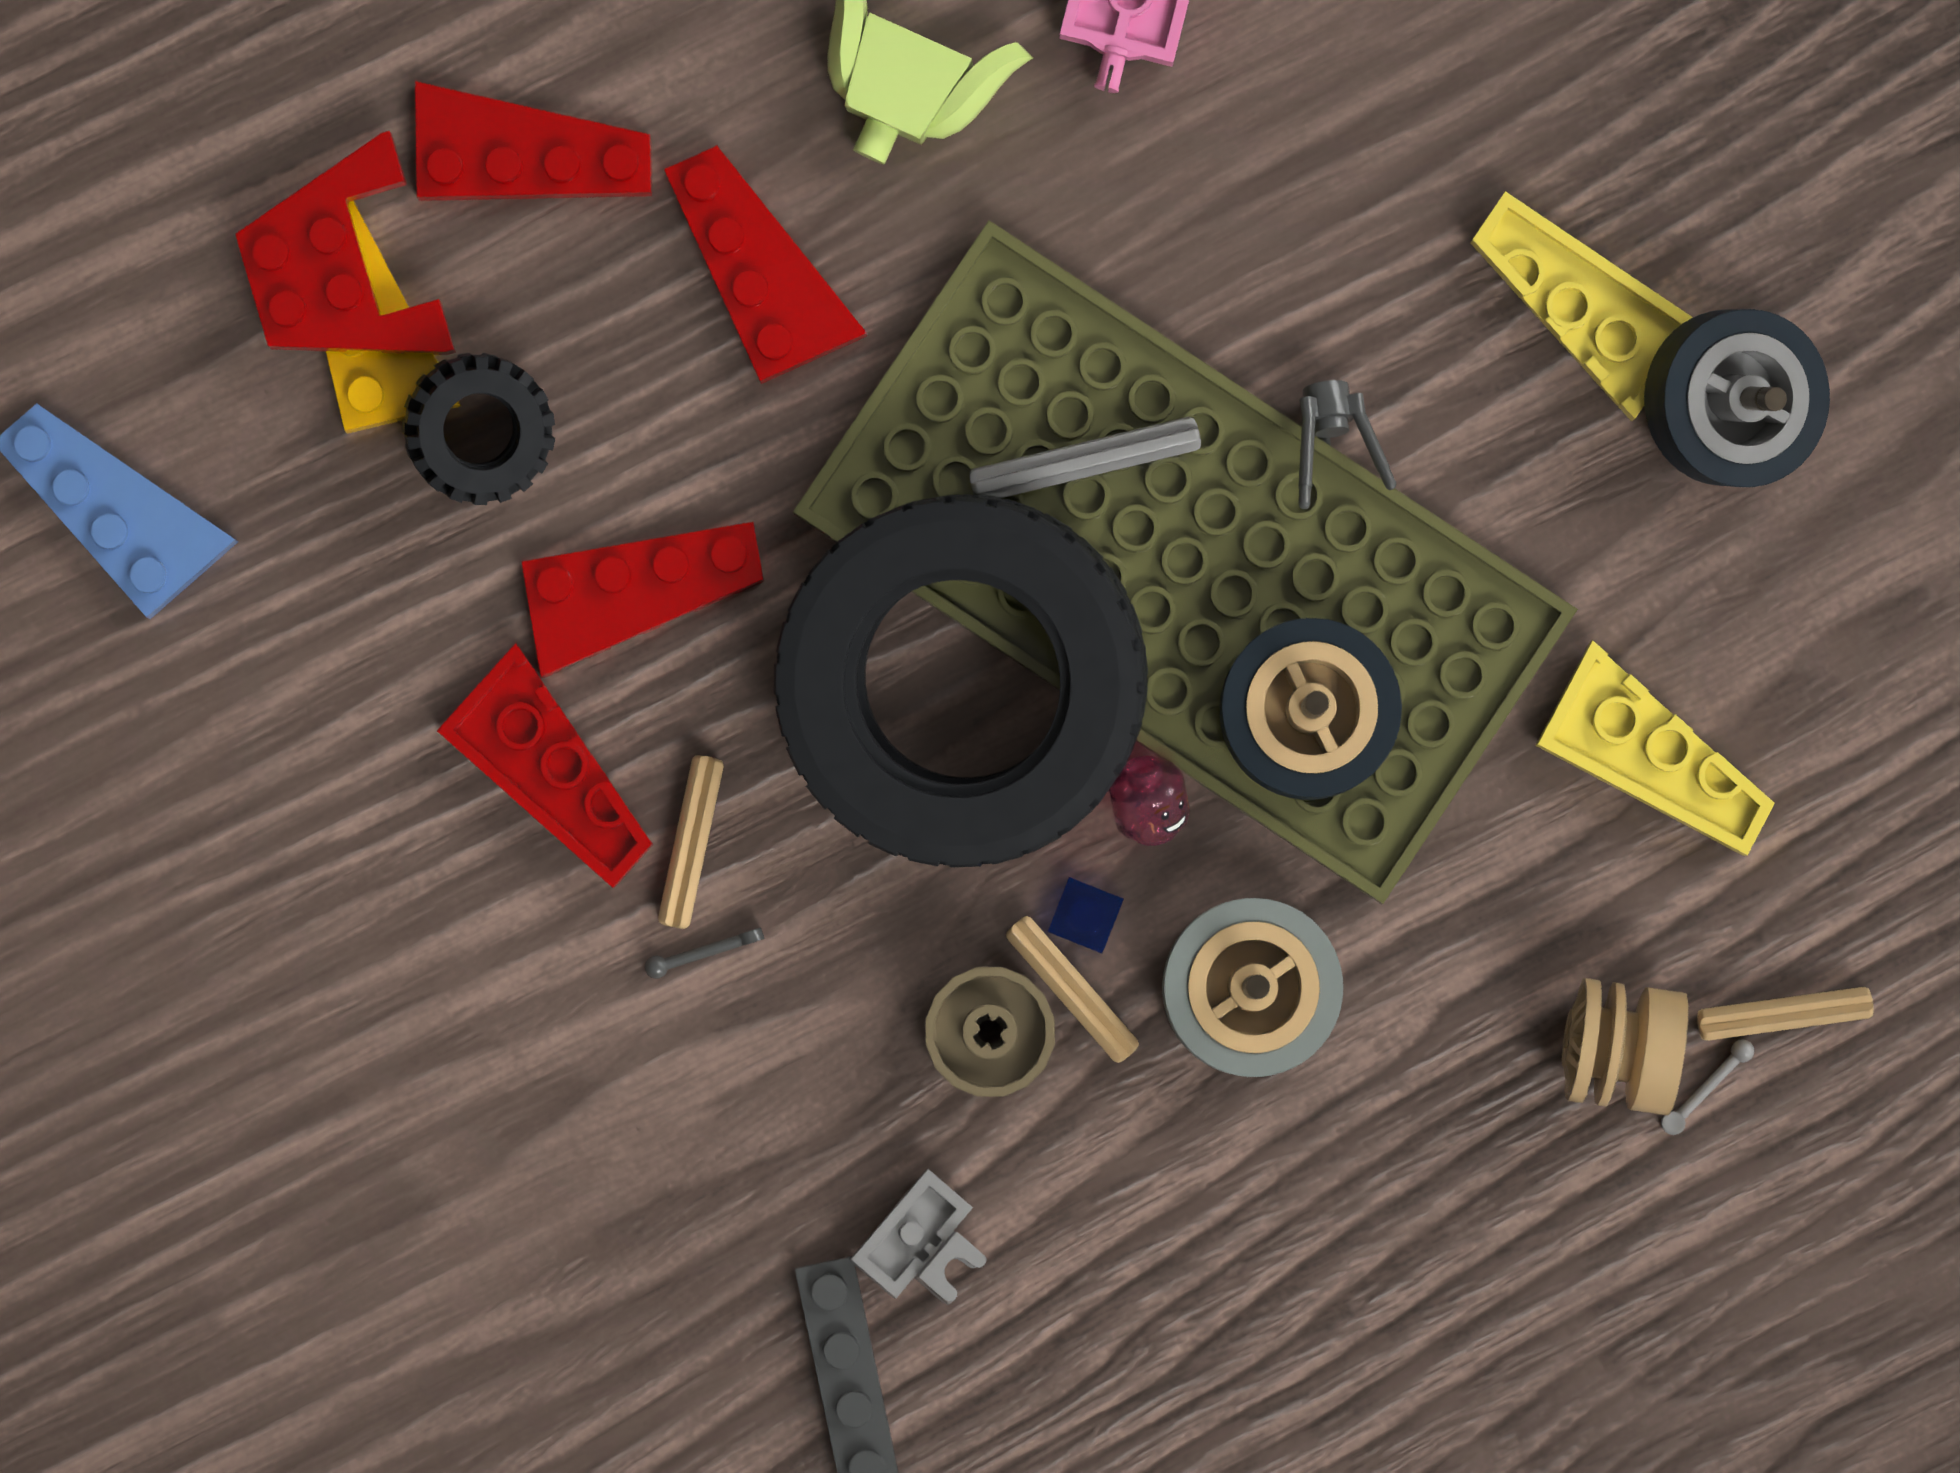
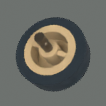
[1219,618,1402,800]

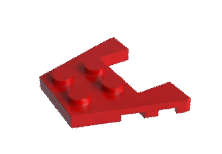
[235,130,456,355]

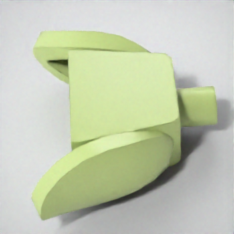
[827,0,1033,164]

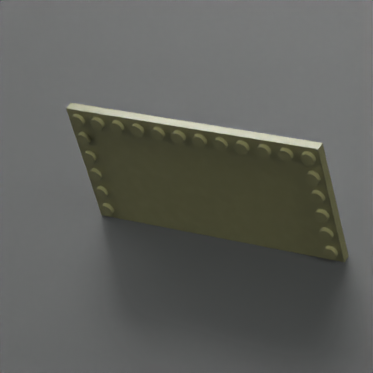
[793,220,1578,905]

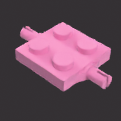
[1059,0,1189,93]

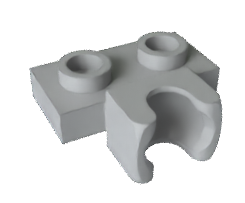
[849,1169,987,1305]

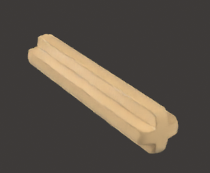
[658,755,724,929]
[1006,916,1139,1063]
[1697,987,1874,1041]

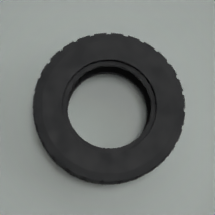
[774,494,1148,868]

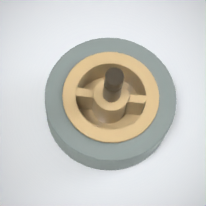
[1162,898,1343,1077]

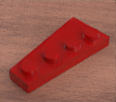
[664,146,867,384]
[521,522,764,678]
[437,643,654,888]

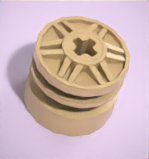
[1562,978,1688,1116]

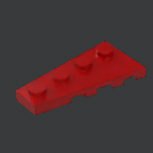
[415,81,652,201]

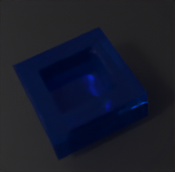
[1047,877,1124,954]

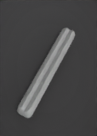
[970,417,1201,498]

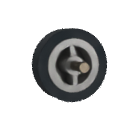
[1644,309,1830,487]

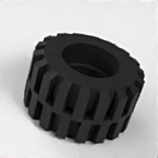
[402,353,555,505]

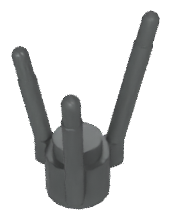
[1298,380,1396,509]

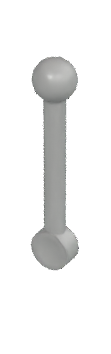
[1661,1039,1755,1135]

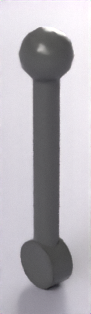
[645,928,765,979]

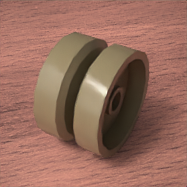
[925,967,1055,1097]

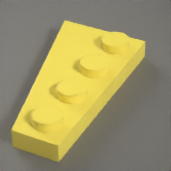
[1470,191,1693,422]
[1535,640,1775,856]

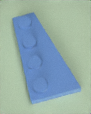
[0,403,238,619]

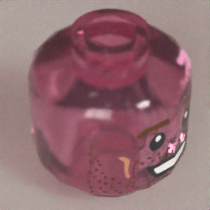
[1109,755,1190,846]

